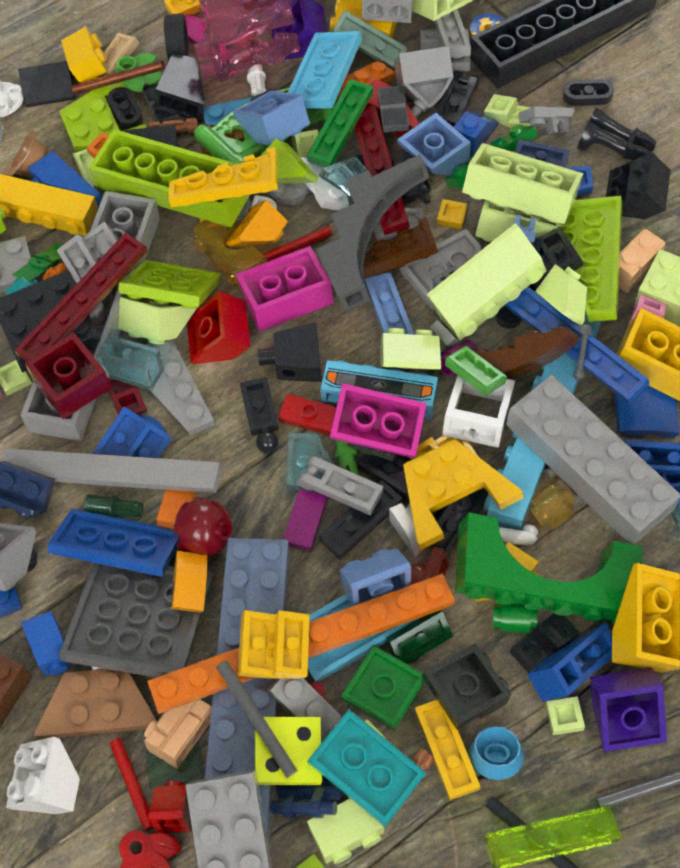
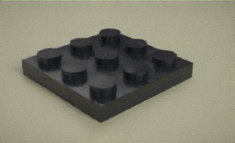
[0,270,101,373]

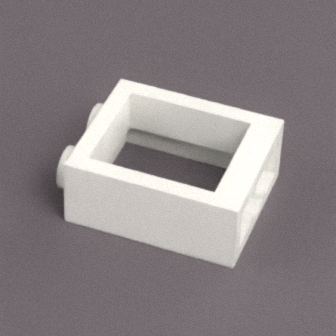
[442,376,515,448]

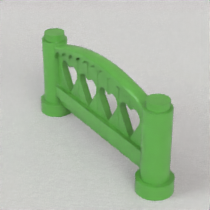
[194,87,336,164]

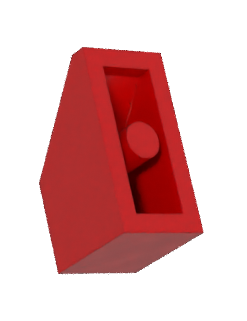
[149,781,191,833]

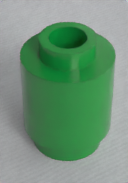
[493,603,537,633]

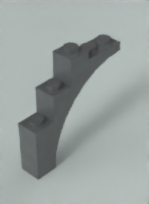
[317,154,430,312]

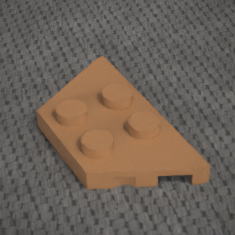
[35,669,156,740]

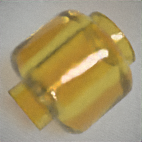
[529,485,576,529]

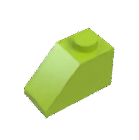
[261,138,319,184]

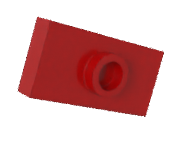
[278,394,336,436]

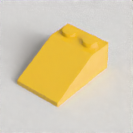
[612,563,680,673]

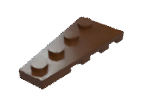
[364,216,438,279]

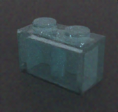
[96,334,164,391]

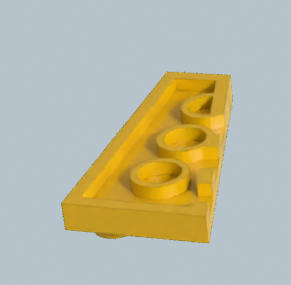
[168,147,278,207]

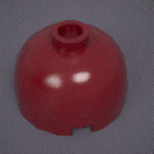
[174,497,232,557]

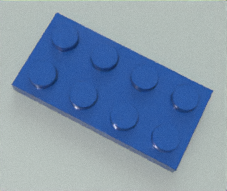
[48,509,181,577]

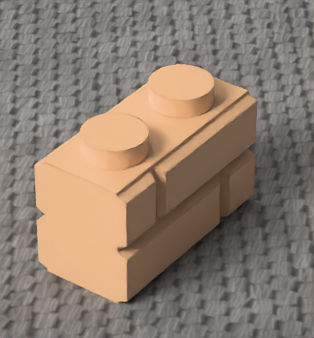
[619,229,666,293]
[144,699,212,769]

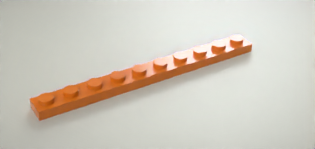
[147,574,455,714]

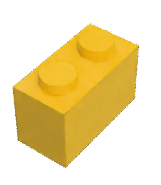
[61,26,107,83]

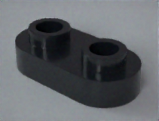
[563,79,614,106]
[107,87,143,129]

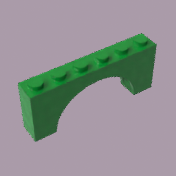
[455,513,642,625]

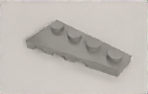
[120,339,215,436]

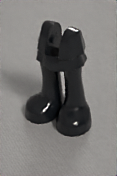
[577,108,657,161]

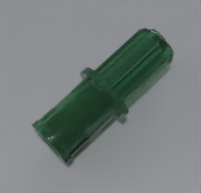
[84,494,144,518]

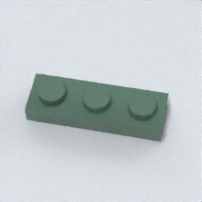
[332,10,407,71]

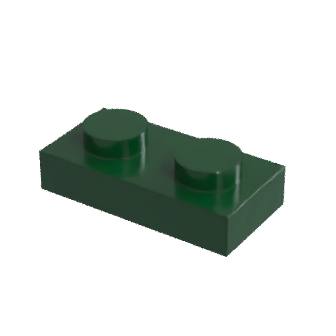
[386,610,454,664]

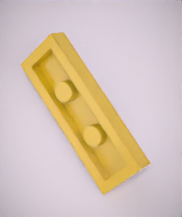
[415,700,480,801]

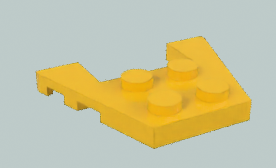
[403,439,523,550]

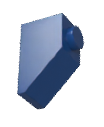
[453,111,499,157]
[21,611,74,676]

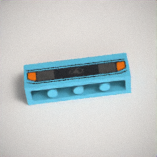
[320,360,438,420]

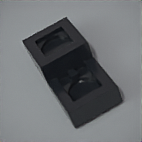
[510,613,580,673]

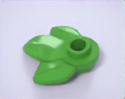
[115,53,162,92]

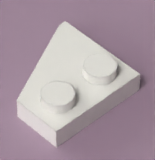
[300,157,349,211]

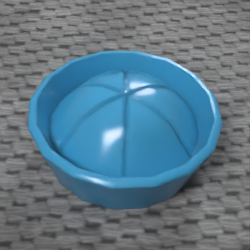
[468,726,524,780]

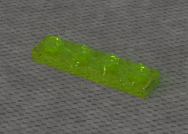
[484,806,621,868]

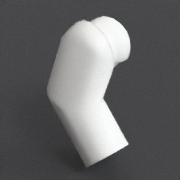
[499,524,538,546]

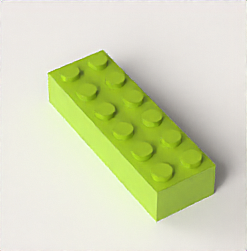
[88,129,251,227]

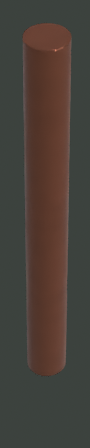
[71,60,165,95]

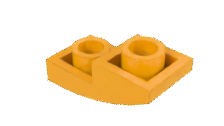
[171,551,207,613]

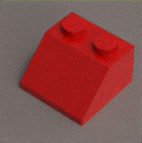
[187,291,250,364]

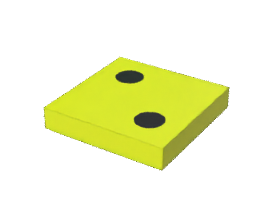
[255,717,322,785]

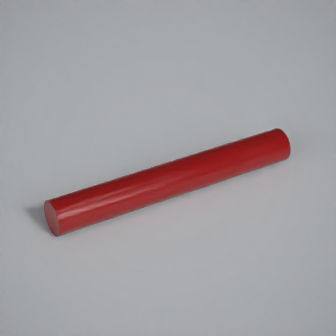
[257,226,332,265]
[109,738,154,831]

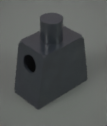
[258,323,322,382]

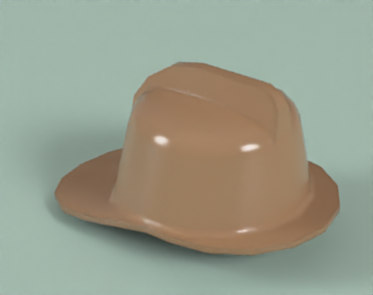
[2,130,50,177]

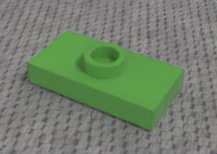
[445,346,507,396]

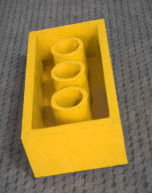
[616,308,680,401]

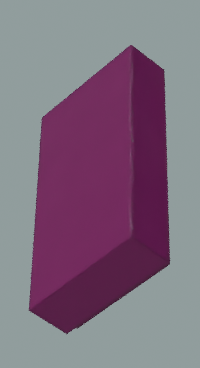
[283,489,327,552]

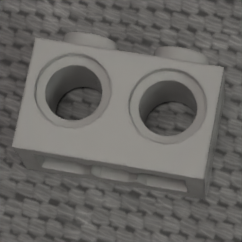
[362,0,413,23]

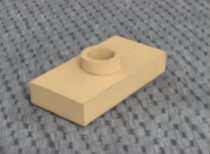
[101,33,139,77]

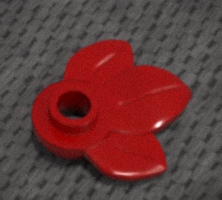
[119,830,181,868]

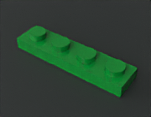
[307,79,373,169]
[444,124,538,189]

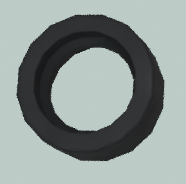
[164,14,189,61]

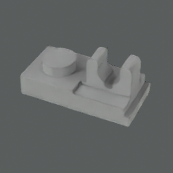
[519,106,575,135]

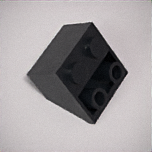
[606,152,671,219]

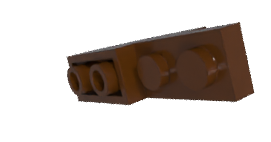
[473,327,579,378]

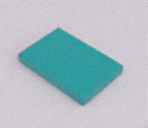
[307,709,426,827]

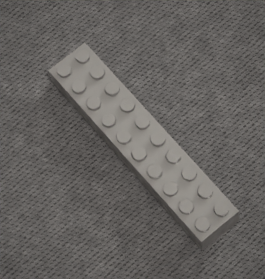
[20,191,160,442]

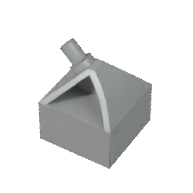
[394,46,454,119]

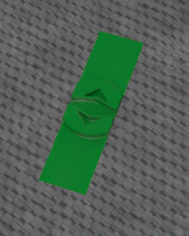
[12,242,63,282]

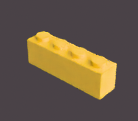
[0,174,98,236]

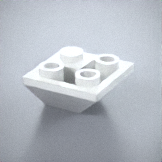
[6,737,80,814]

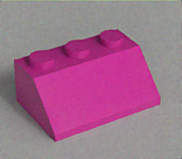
[235,246,334,332]
[330,383,427,458]

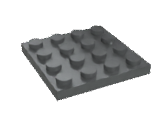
[59,563,213,678]

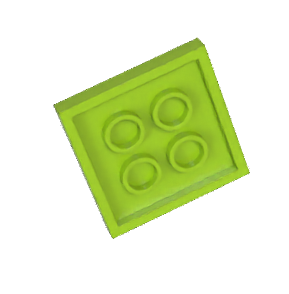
[119,260,222,309]

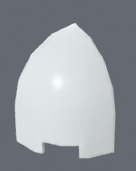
[389,503,424,557]

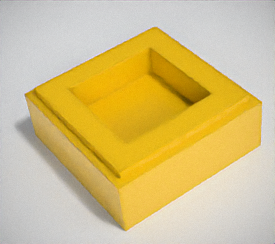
[437,199,468,229]

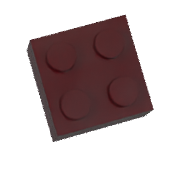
[25,332,111,419]

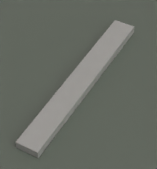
[2,448,222,493]

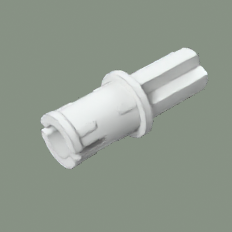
[247,56,266,96]

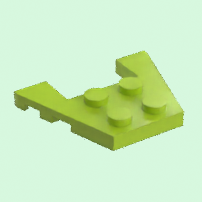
[59,82,147,152]

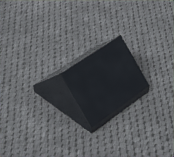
[18,61,75,107]

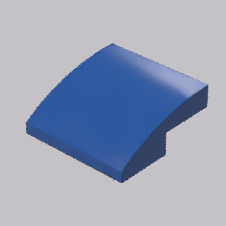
[614,385,680,439]
[92,407,172,458]

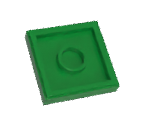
[341,645,425,731]

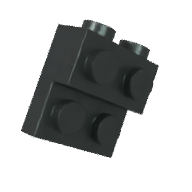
[422,643,511,729]

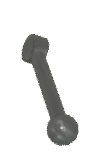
[573,324,592,380]

